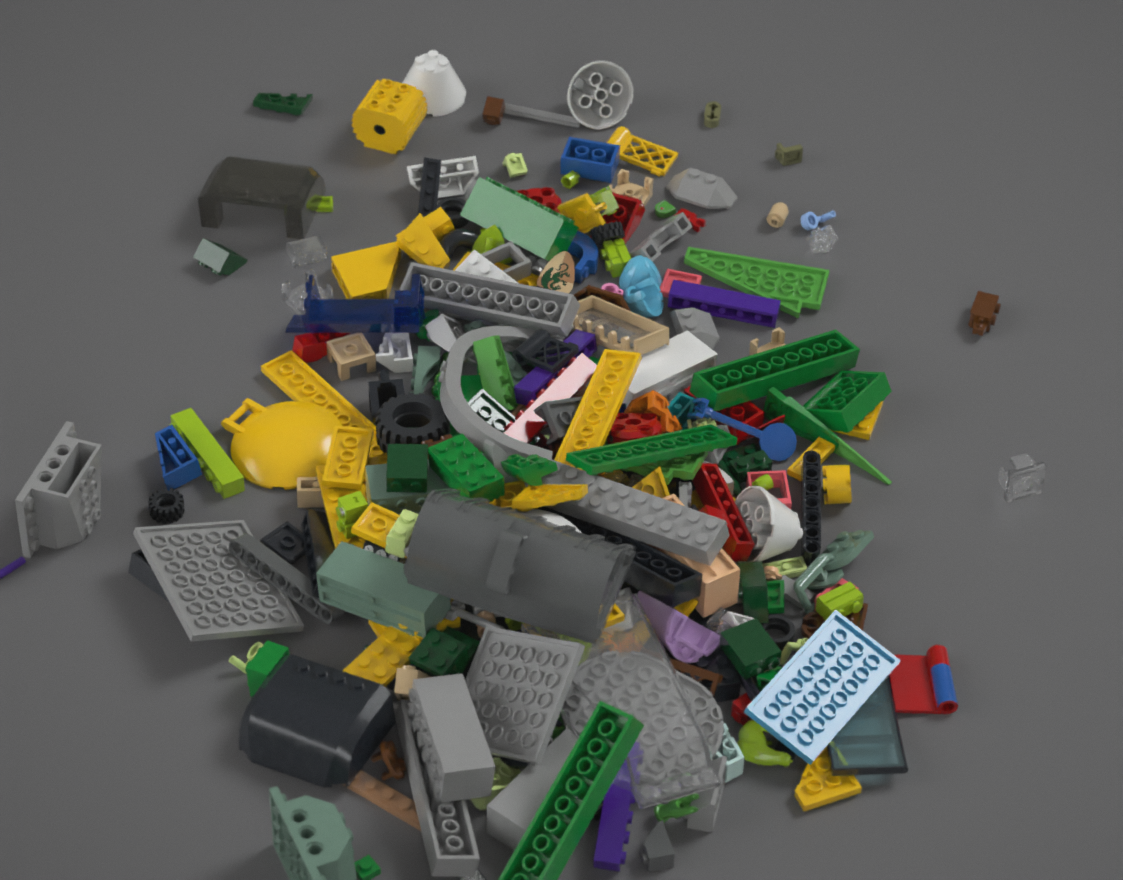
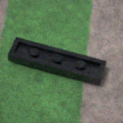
[417,157,442,218]

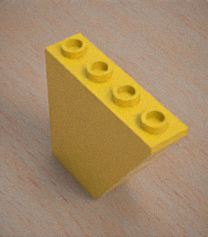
[331,241,401,311]

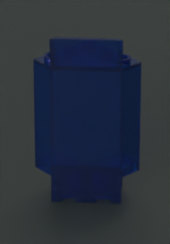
[286,274,426,333]

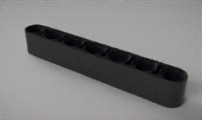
[801,451,821,566]

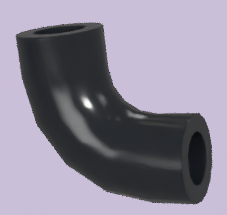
[439,229,479,260]

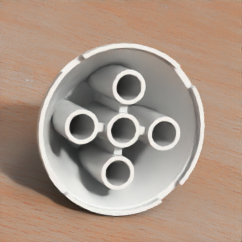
[402,50,466,117]
[567,61,633,129]
[735,486,803,563]

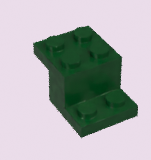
[409,626,480,676]

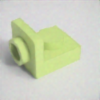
[502,153,528,178]

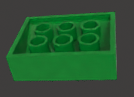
[803,370,892,433]

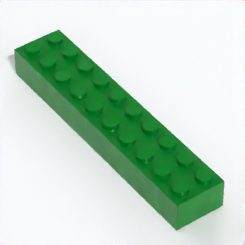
[689,329,860,411]
[498,700,644,880]

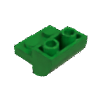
[501,454,558,486]

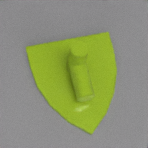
[471,224,506,264]

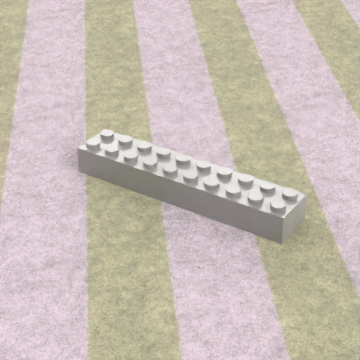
[398,262,580,337]
[541,459,729,566]
[395,700,480,877]

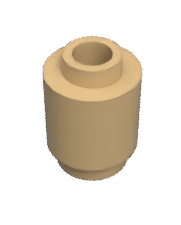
[767,202,789,228]

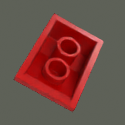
[590,192,645,244]

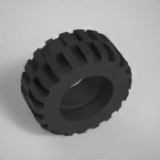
[376,393,450,455]

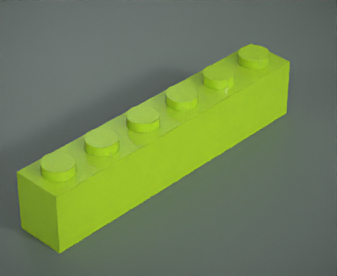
[169,408,245,499]

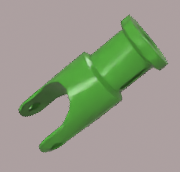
[654,793,699,823]

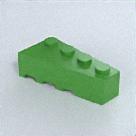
[472,335,519,412]

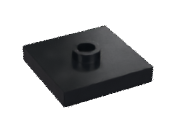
[260,521,306,564]

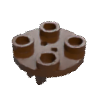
[371,740,407,781]

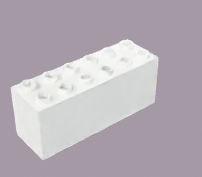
[618,330,718,413]

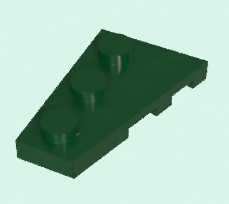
[253,93,313,116]

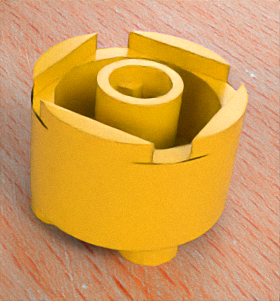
[822,464,852,505]

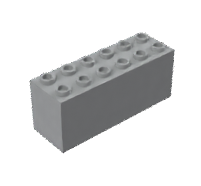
[407,674,495,803]
[487,728,580,850]

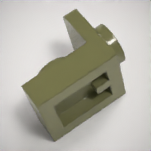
[775,143,803,166]

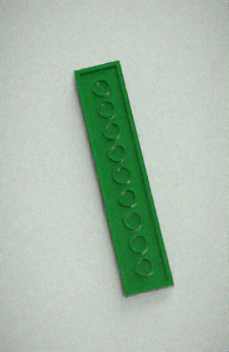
[566,424,737,476]

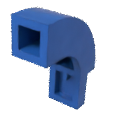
[567,231,598,284]

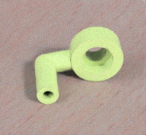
[780,638,808,665]
[229,642,264,674]

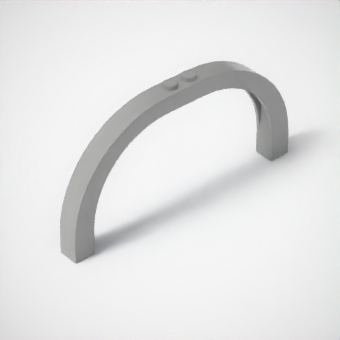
[438,326,563,460]

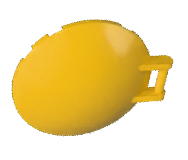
[221,398,342,490]

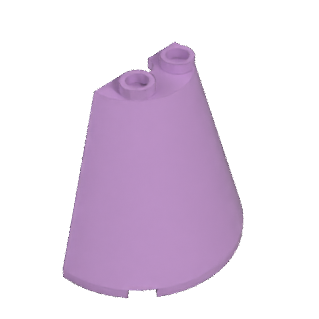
[633,590,720,663]

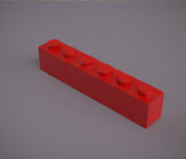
[692,463,755,561]

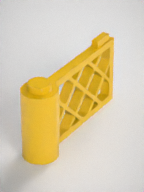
[606,126,679,176]

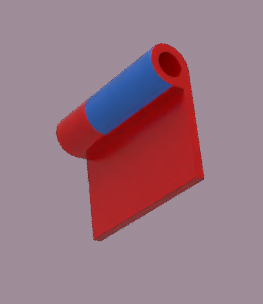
[889,645,958,714]

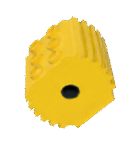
[351,79,427,154]

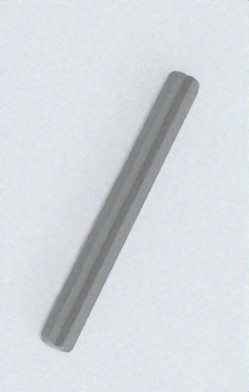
[504,103,581,128]

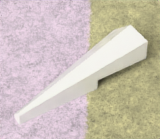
[376,303,413,373]

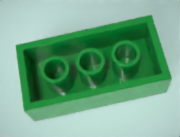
[428,433,505,502]

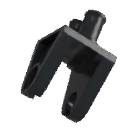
[368,370,405,423]

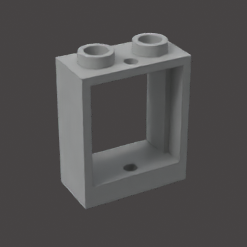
[481,241,532,281]

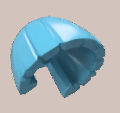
[619,255,662,292]
[623,277,664,318]

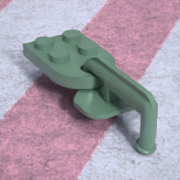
[793,530,874,614]

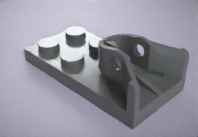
[534,396,583,446]

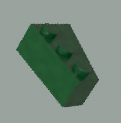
[738,561,769,623]

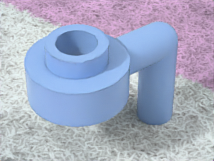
[801,210,836,231]

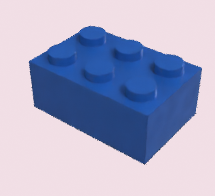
[560,137,620,183]

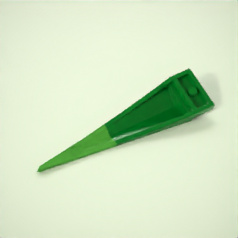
[763,387,892,485]

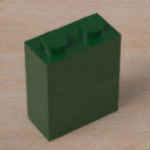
[386,444,428,493]
[719,618,782,680]

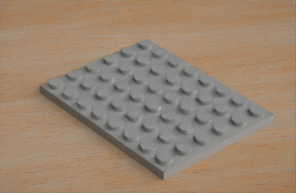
[133,520,304,642]

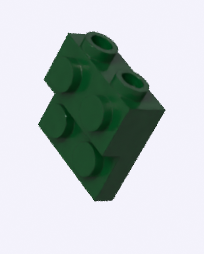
[721,443,772,484]

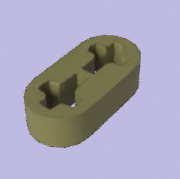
[704,101,721,128]

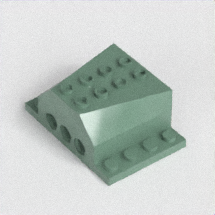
[269,786,357,880]

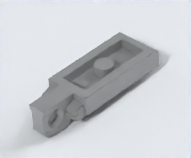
[679,481,692,507]

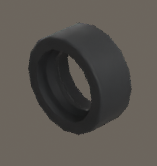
[436,197,469,229]
[760,615,795,651]

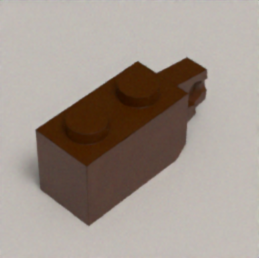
[968,291,1001,336]

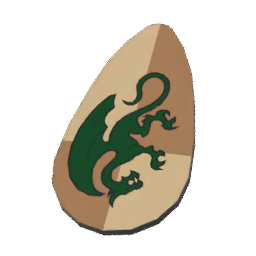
[537,251,575,294]

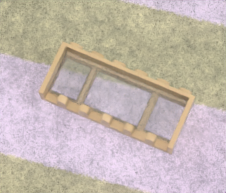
[570,295,669,355]

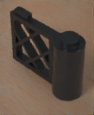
[512,329,579,373]

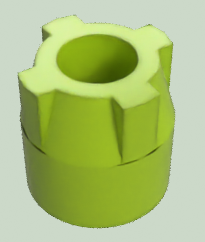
[561,170,580,189]
[752,474,774,490]

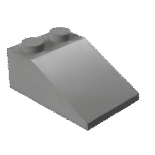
[425,314,477,367]

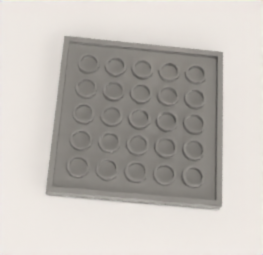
[465,626,585,765]

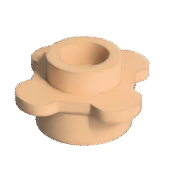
[764,566,782,581]

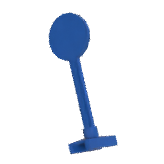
[687,398,797,461]

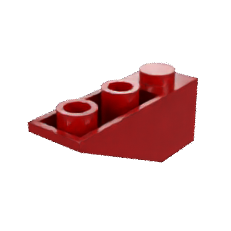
[292,326,351,363]

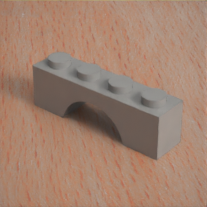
[629,212,693,262]

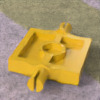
[557,193,607,233]

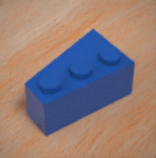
[155,425,202,491]

